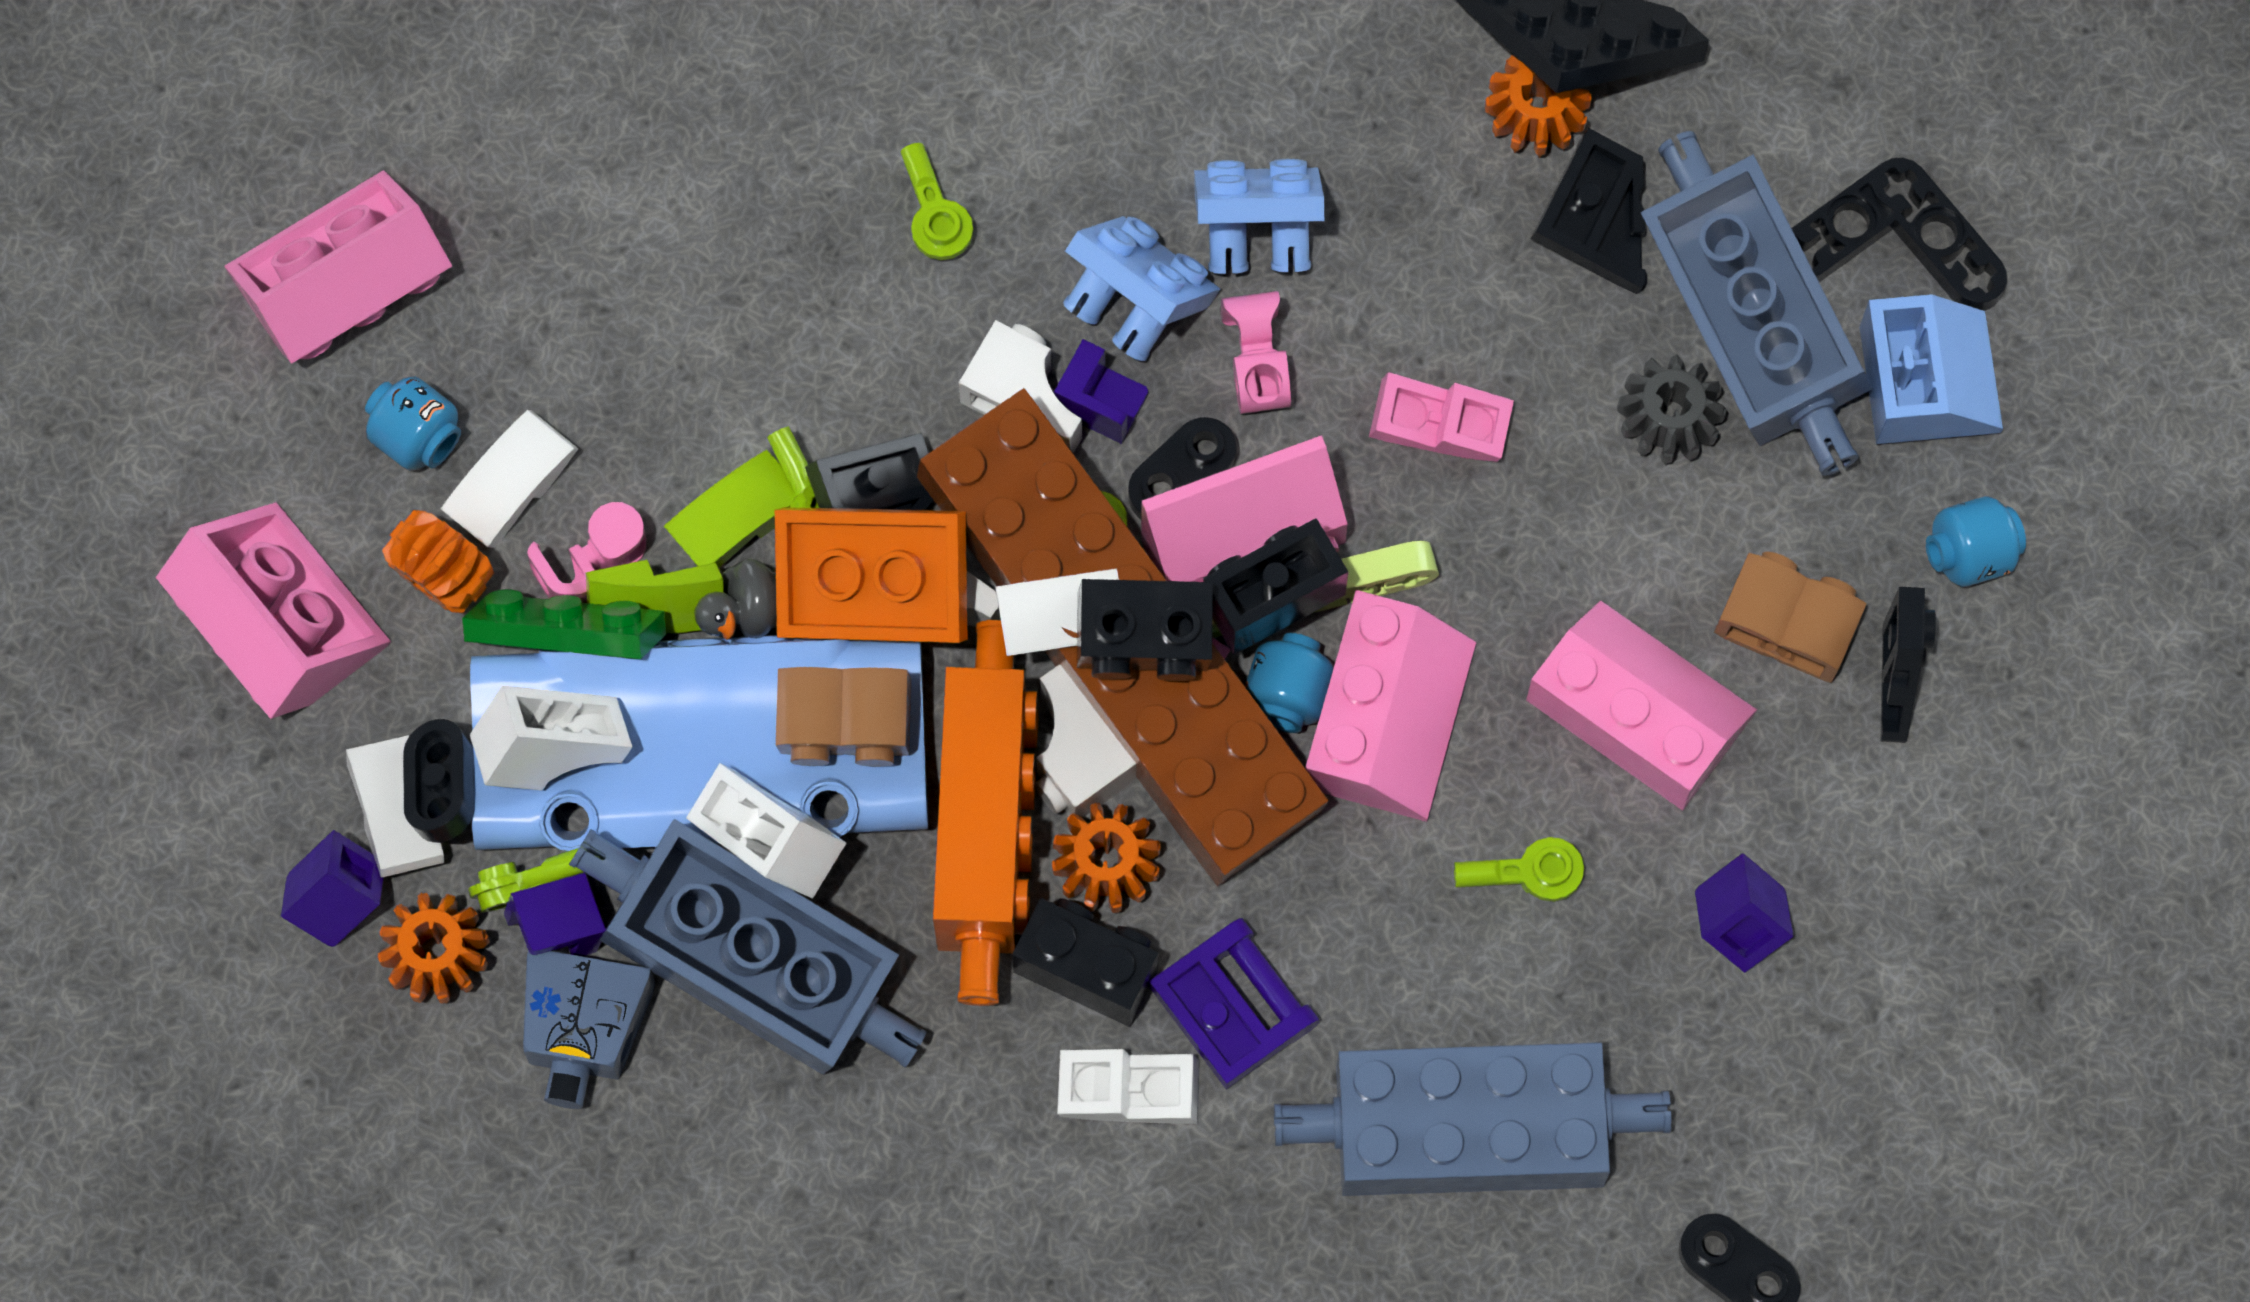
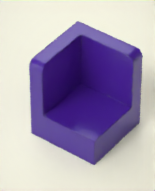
[1054,339,1148,444]
[281,830,383,946]
[1695,853,1794,973]
[504,872,606,957]

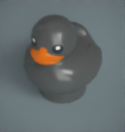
[695,559,777,640]

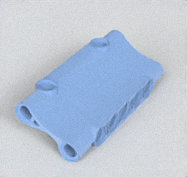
[470,635,928,851]

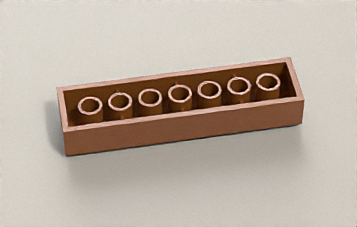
[917,388,1329,887]

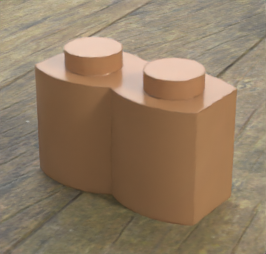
[1714,552,1867,683]
[776,667,911,767]

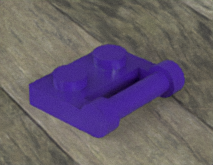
[1149,918,1320,1090]

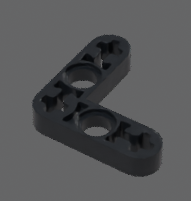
[1791,157,2007,311]

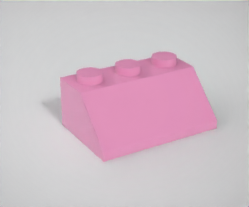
[224,170,452,364]
[1141,435,1348,582]
[156,502,391,719]
[1305,590,1476,822]
[1526,601,1757,811]

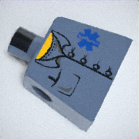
[523,951,656,1109]

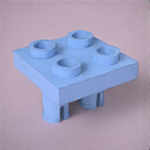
[1194,159,1324,274]
[1063,216,1220,361]

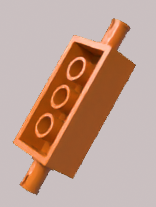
[933,620,1039,1006]

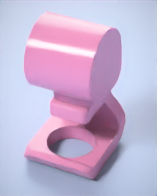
[1221,291,1291,414]
[527,502,647,603]

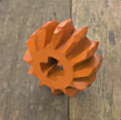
[1485,55,1591,158]
[382,510,494,613]
[1052,802,1161,913]
[378,893,490,1004]

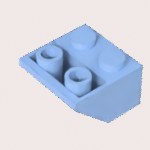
[1859,294,2003,444]

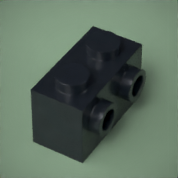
[1203,518,1348,655]
[1076,579,1213,681]
[1012,898,1159,1027]

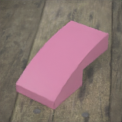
[1369,372,1514,462]

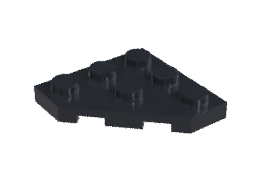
[1456,0,1710,93]

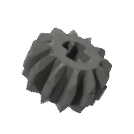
[1617,354,1726,465]

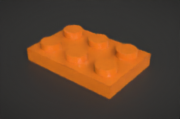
[775,507,968,643]

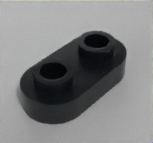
[1128,417,1236,519]
[403,719,474,843]
[1679,1214,1800,1302]

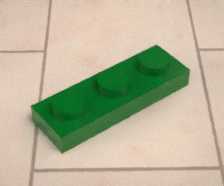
[462,589,666,659]

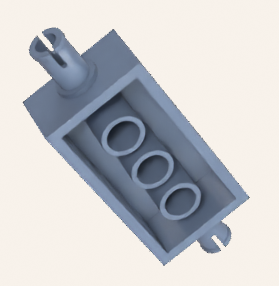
[1640,131,1873,476]
[569,819,927,1075]
[1274,1043,1671,1196]

